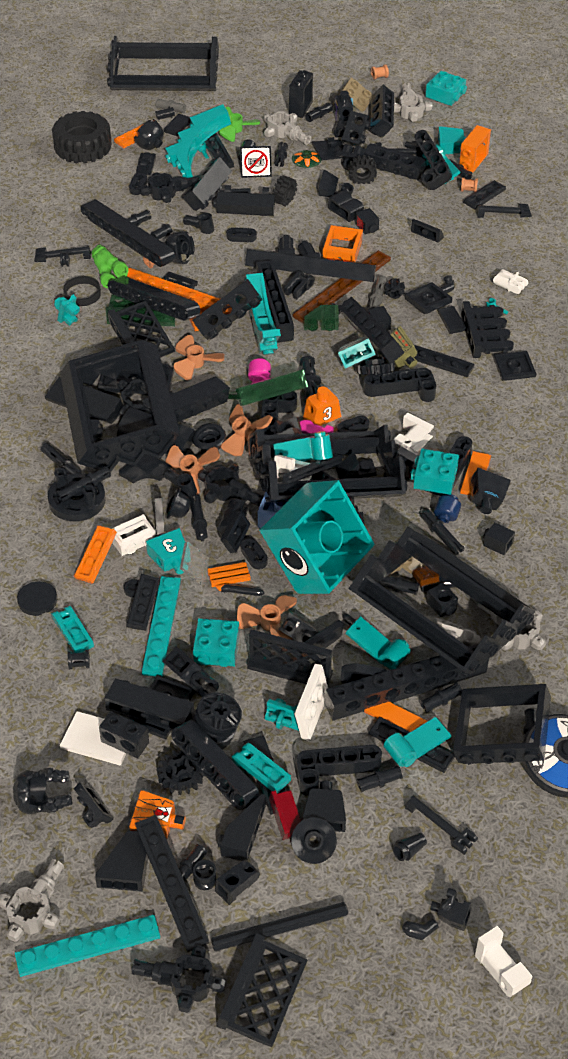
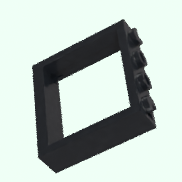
[453,684,551,765]

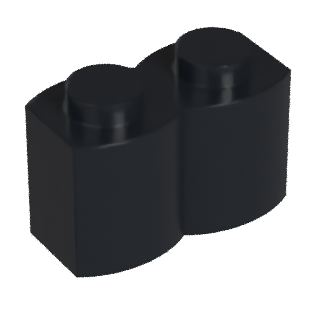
[328,191,364,222]

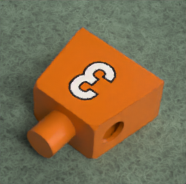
[303,386,341,426]

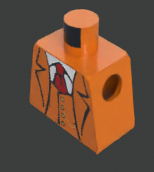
[129,790,186,839]

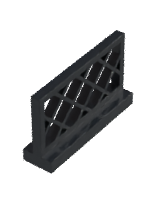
[108,301,175,358]
[247,629,333,686]
[216,933,308,1047]

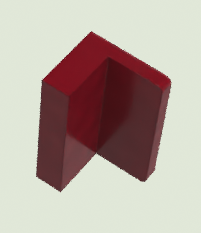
[269,790,301,840]

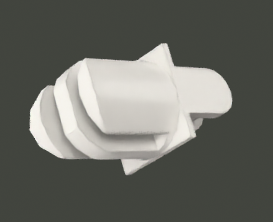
[493,269,528,294]

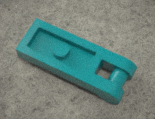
[51,606,94,653]
[231,743,291,793]

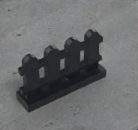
[461,301,514,358]

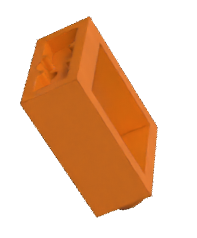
[460,125,491,173]
[323,225,363,263]

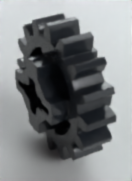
[356,356,395,375]
[157,750,205,795]

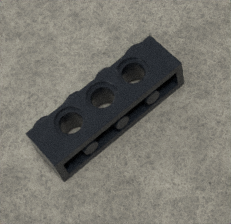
[370,84,394,137]
[364,143,426,180]
[192,279,263,340]

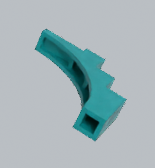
[165,104,231,178]
[245,273,281,355]

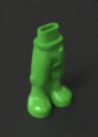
[91,245,128,288]

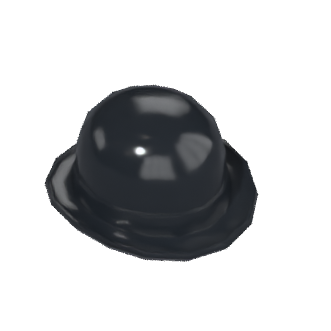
[193,423,226,452]
[165,487,191,519]

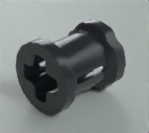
[68,650,90,670]

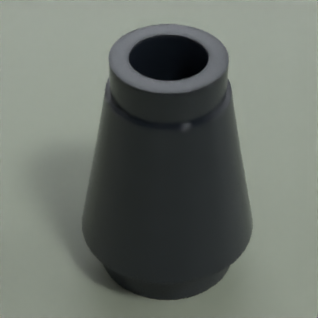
[393,833,427,861]

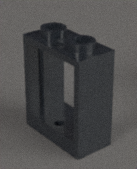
[289,70,313,118]

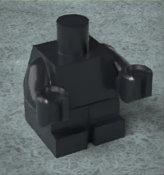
[430,888,472,931]

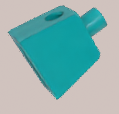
[438,126,467,154]

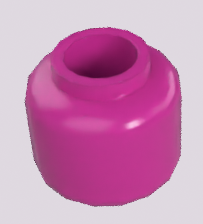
[248,358,271,384]

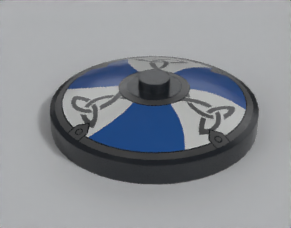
[522,714,568,798]

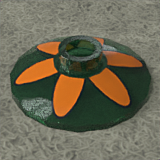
[292,150,322,168]

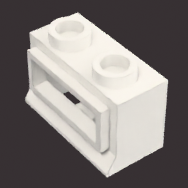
[112,514,156,556]

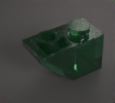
[304,305,339,331]

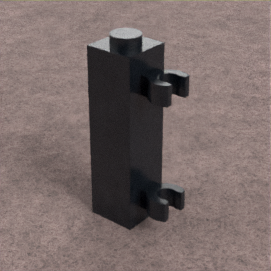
[214,185,275,216]

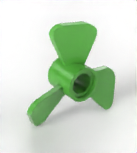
[219,107,260,142]

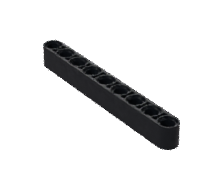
[80,199,176,267]

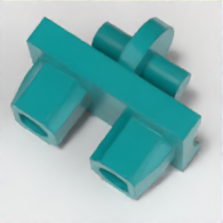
[54,294,80,326]
[265,698,299,731]

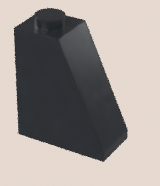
[95,830,149,892]

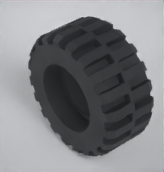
[52,111,112,164]

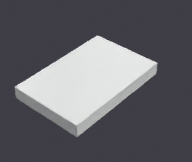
[295,664,328,741]
[60,711,126,765]

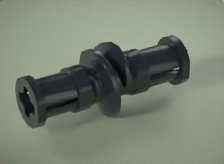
[298,356,321,405]

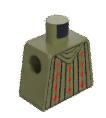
[377,326,417,369]

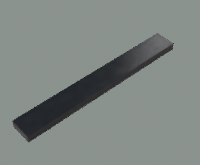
[245,249,376,282]

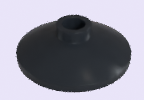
[291,817,337,864]

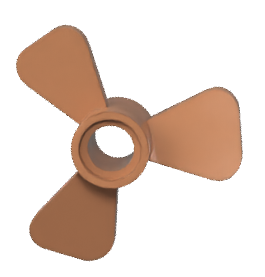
[174,335,225,380]
[221,404,273,456]
[166,445,220,495]
[237,595,297,640]

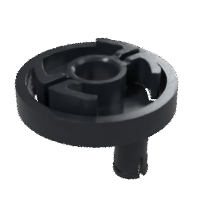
[47,468,106,522]

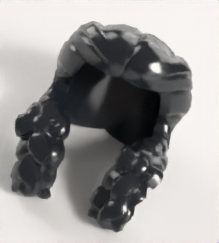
[13,768,73,814]

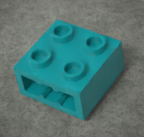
[426,71,467,106]
[411,449,459,495]
[193,618,240,667]

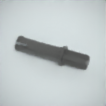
[369,275,387,309]

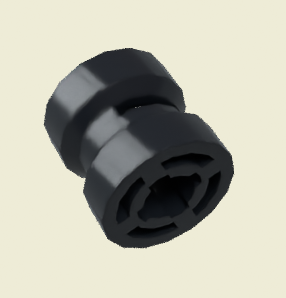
[193,860,216,891]

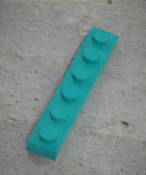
[142,576,181,677]
[15,915,160,977]

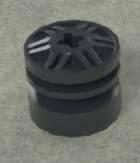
[192,692,242,750]

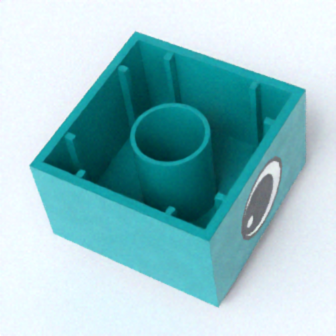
[259,480,375,594]

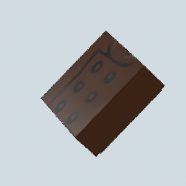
[413,566,439,586]

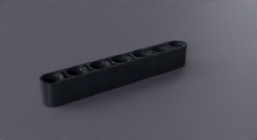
[108,276,200,321]

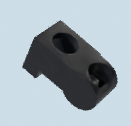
[215,860,260,905]

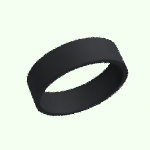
[63,276,101,306]

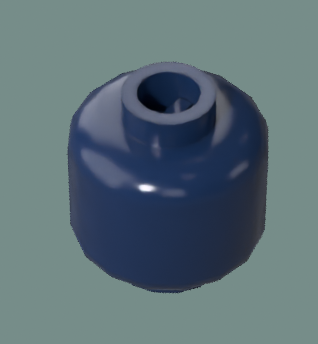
[434,494,461,523]

